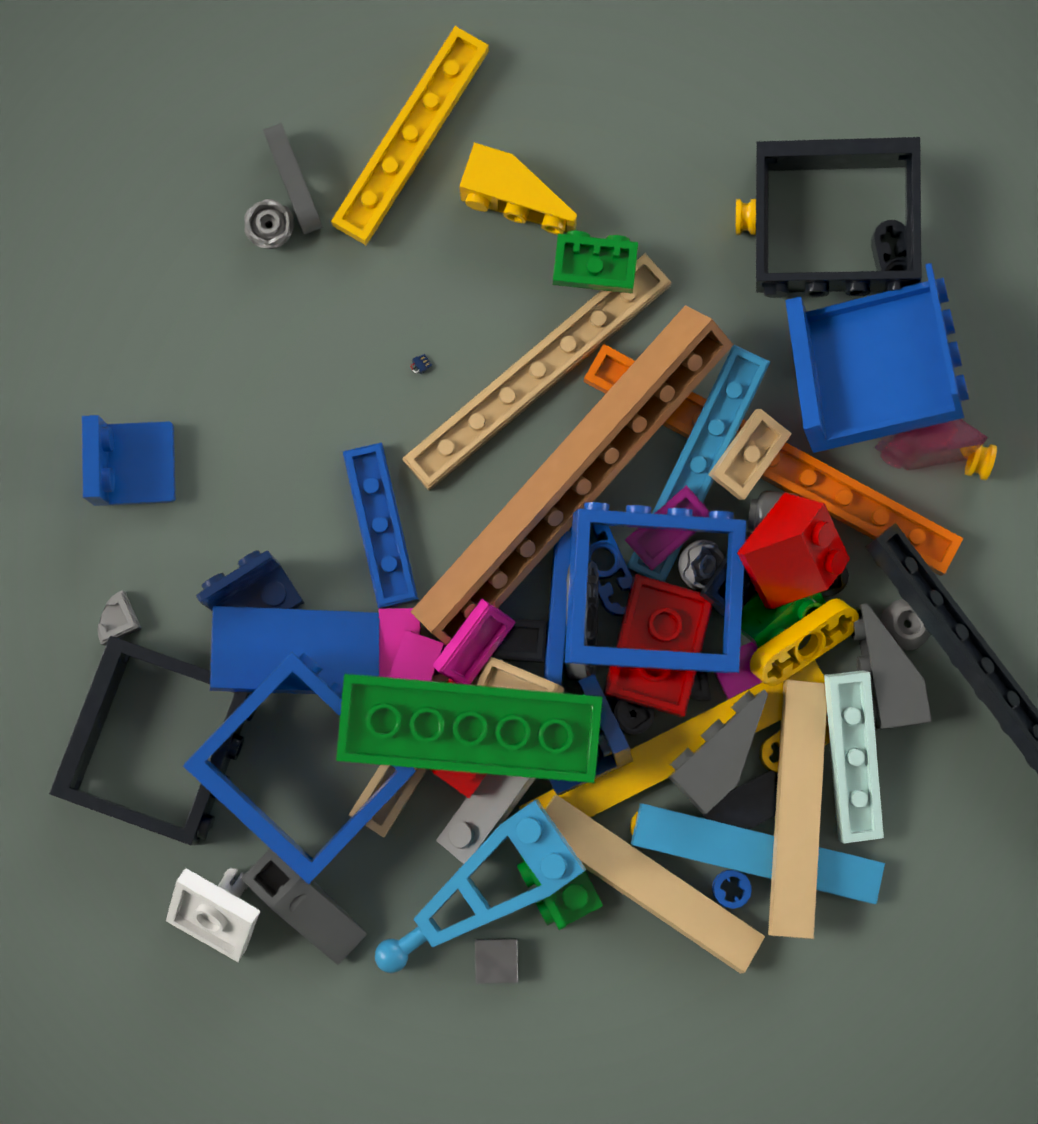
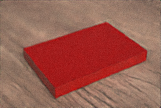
[603,574,713,717]

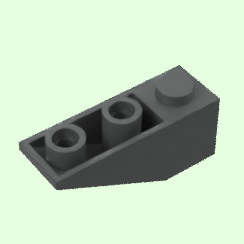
[851,604,932,731]
[668,689,768,814]
[241,849,368,965]

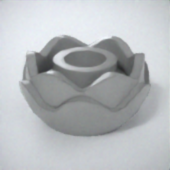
[245,199,294,249]
[678,540,724,590]
[880,599,931,650]

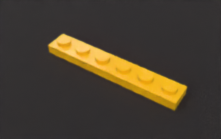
[331,26,489,246]

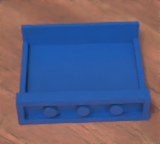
[785,263,969,453]

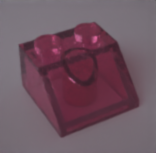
[874,419,988,470]

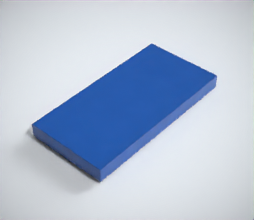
[210,606,379,694]

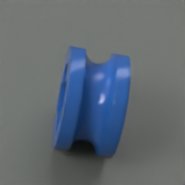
[712,870,752,909]

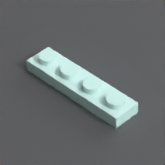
[824,670,884,843]

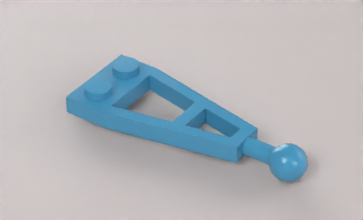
[375,799,587,973]

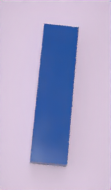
[342,442,419,609]
[543,531,572,686]

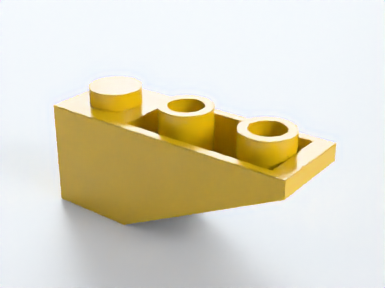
[459,142,577,235]

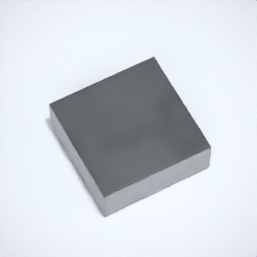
[475,939,518,984]

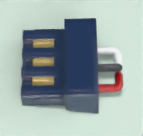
[410,354,432,375]

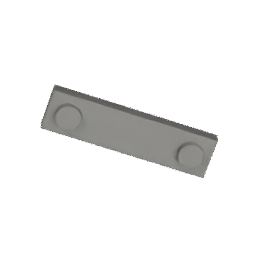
[436,774,536,864]

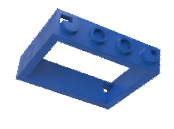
[565,502,746,673]
[183,651,416,884]

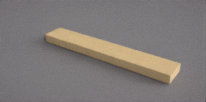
[768,680,827,939]
[545,795,765,974]

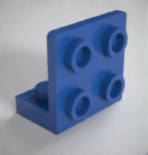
[82,415,176,506]

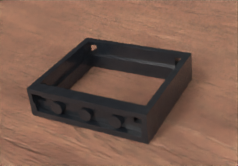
[756,137,922,298]
[49,636,256,845]

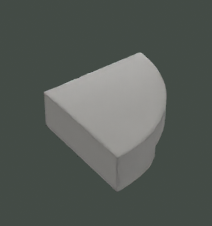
[98,590,141,646]

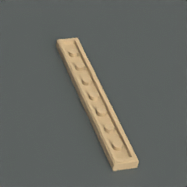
[402,254,672,491]

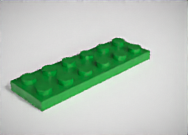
[336,673,603,783]

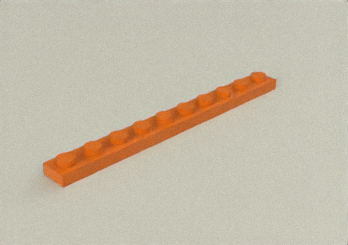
[584,344,964,576]

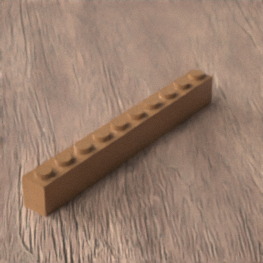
[410,305,734,646]

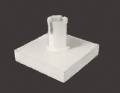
[166,868,260,962]

